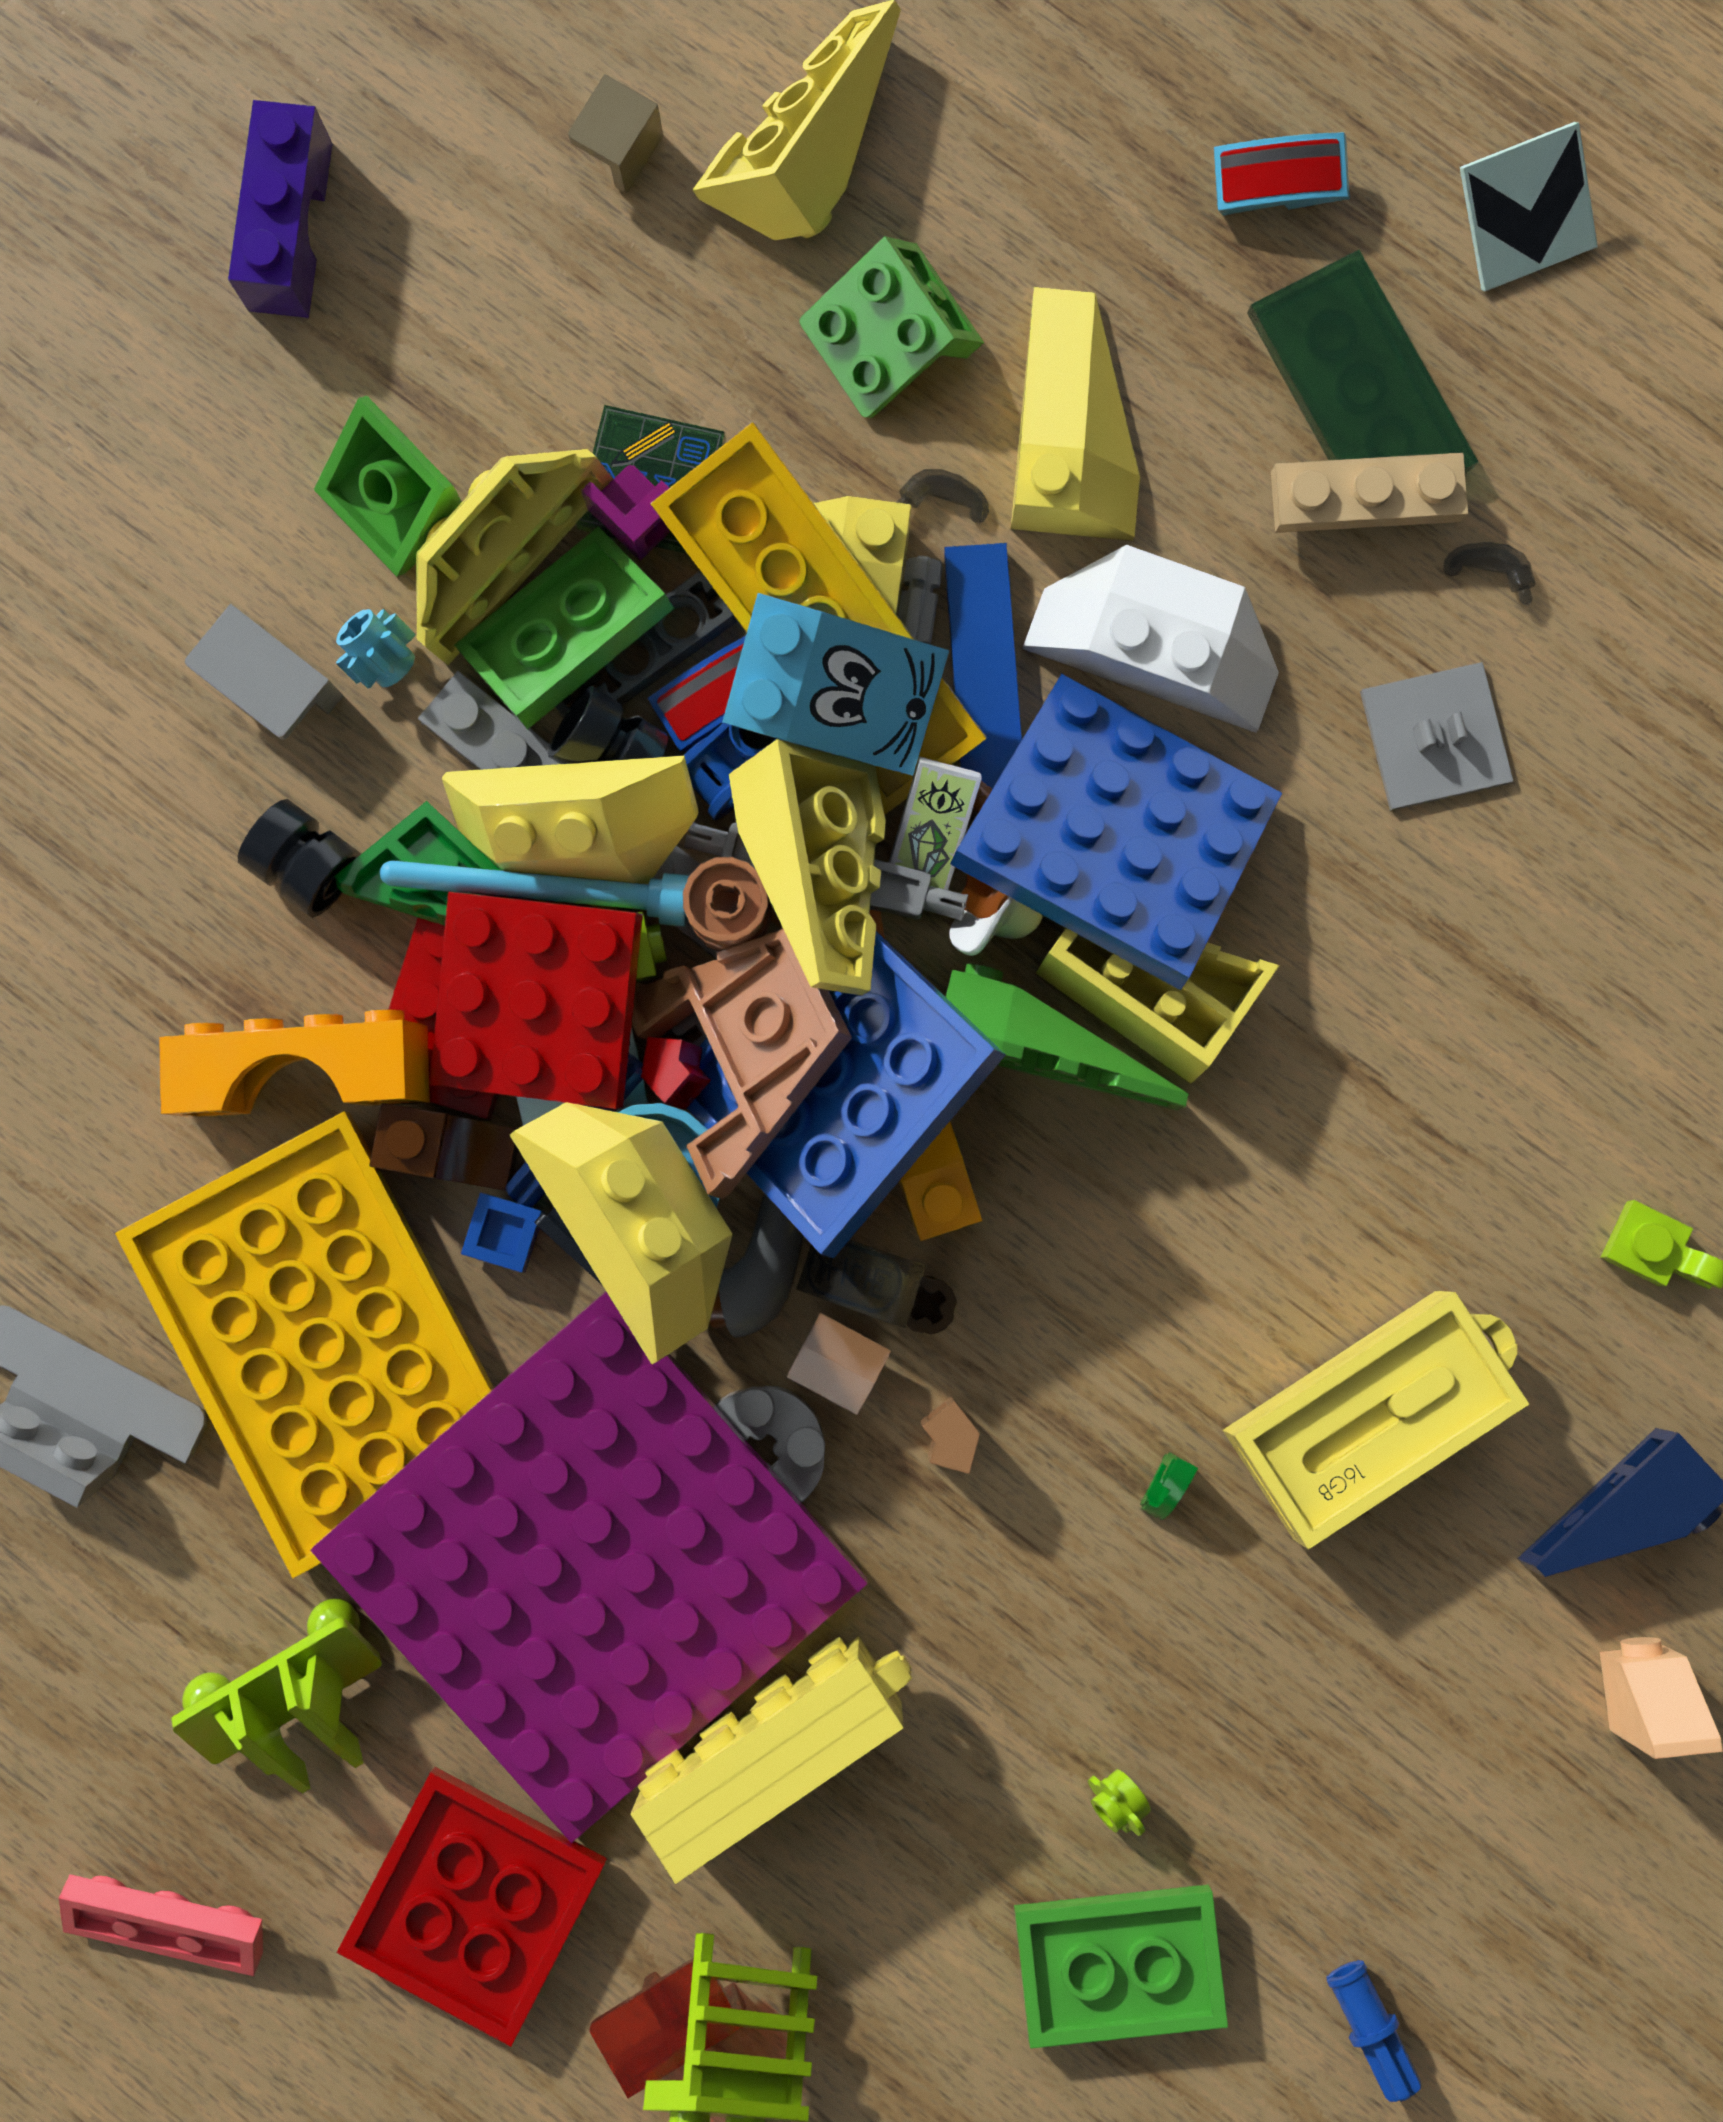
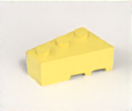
[1036,928,1280,1083]

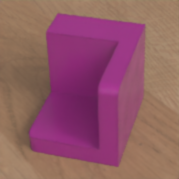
[581,465,671,561]

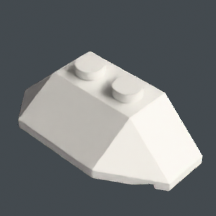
[1023,545,1279,733]

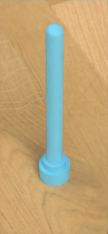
[380,861,690,927]

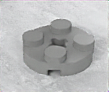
[715,1385,825,1503]

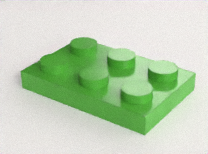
[454,526,674,730]
[1014,1884,1228,2049]

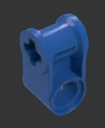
[683,723,784,821]

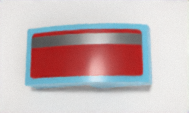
[1214,132,1350,215]

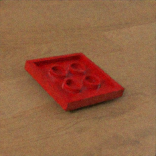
[429,892,643,1109]
[336,1767,607,2047]

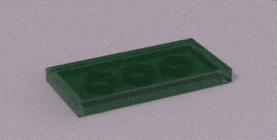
[1247,250,1478,473]

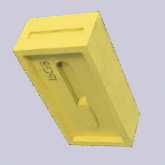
[1223,1291,1529,1550]
[630,1636,912,1884]

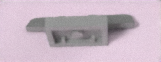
[0,1305,208,1508]

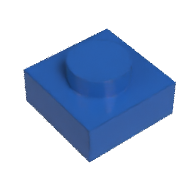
[461,1192,545,1273]

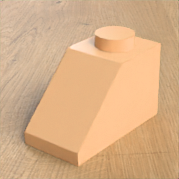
[1600,1637,1723,1759]

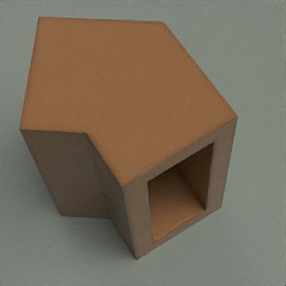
[786,1313,891,1415]
[920,1396,980,1474]

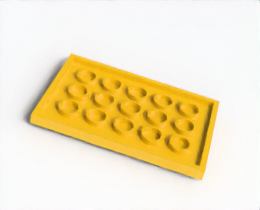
[115,1111,494,1579]

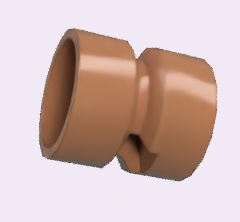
[683,857,772,952]

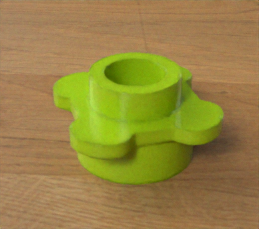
[1088,1769,1151,1836]

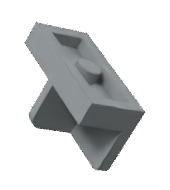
[185,603,343,740]

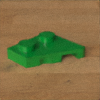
[334,801,510,926]

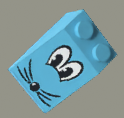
[722,593,949,776]

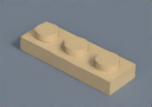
[1271,453,1468,533]

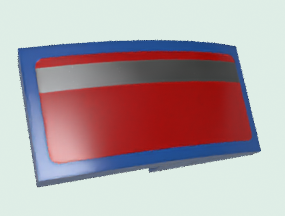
[648,636,746,751]

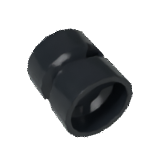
[548,686,668,764]
[237,799,361,918]

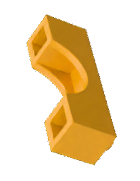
[159,1010,430,1117]

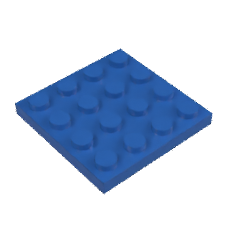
[950,673,1282,990]
[687,931,1006,1258]

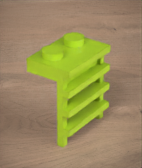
[643,1933,817,2122]

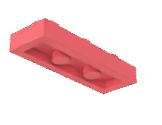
[58,1874,263,1976]

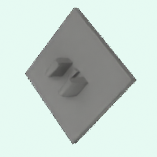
[1360,662,1514,811]

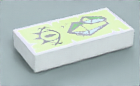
[888,756,982,890]

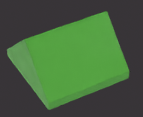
[314,396,462,577]

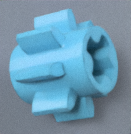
[336,609,415,688]

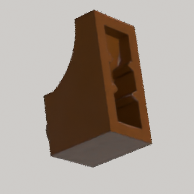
[369,1103,519,1191]

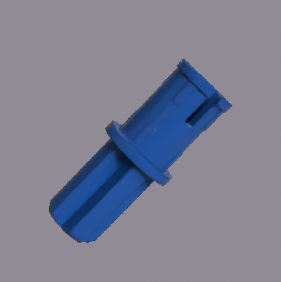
[1326,1960,1421,2102]

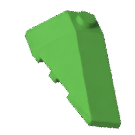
[945,964,1189,1110]

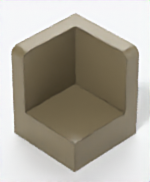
[568,74,663,193]

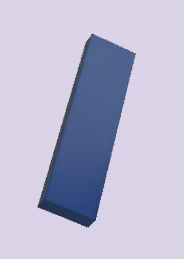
[944,543,1022,789]

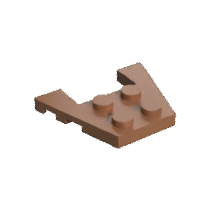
[632,929,852,1199]

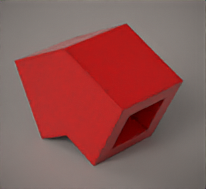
[641,1037,711,1110]

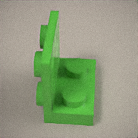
[799,236,984,418]

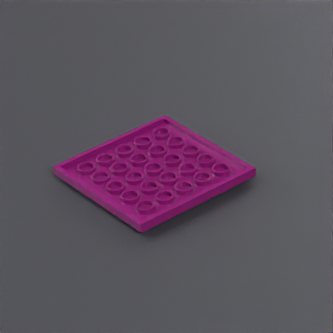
[310,1291,868,1843]

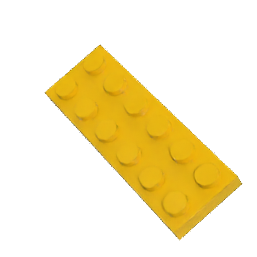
[650,422,986,815]

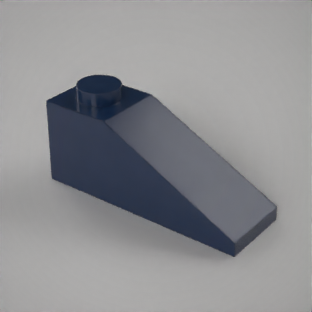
[1517,1428,1723,1577]

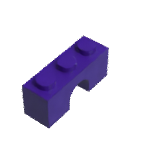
[228,100,333,318]

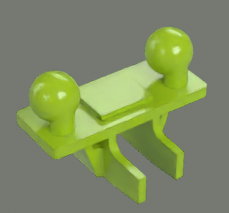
[171,1599,382,1794]

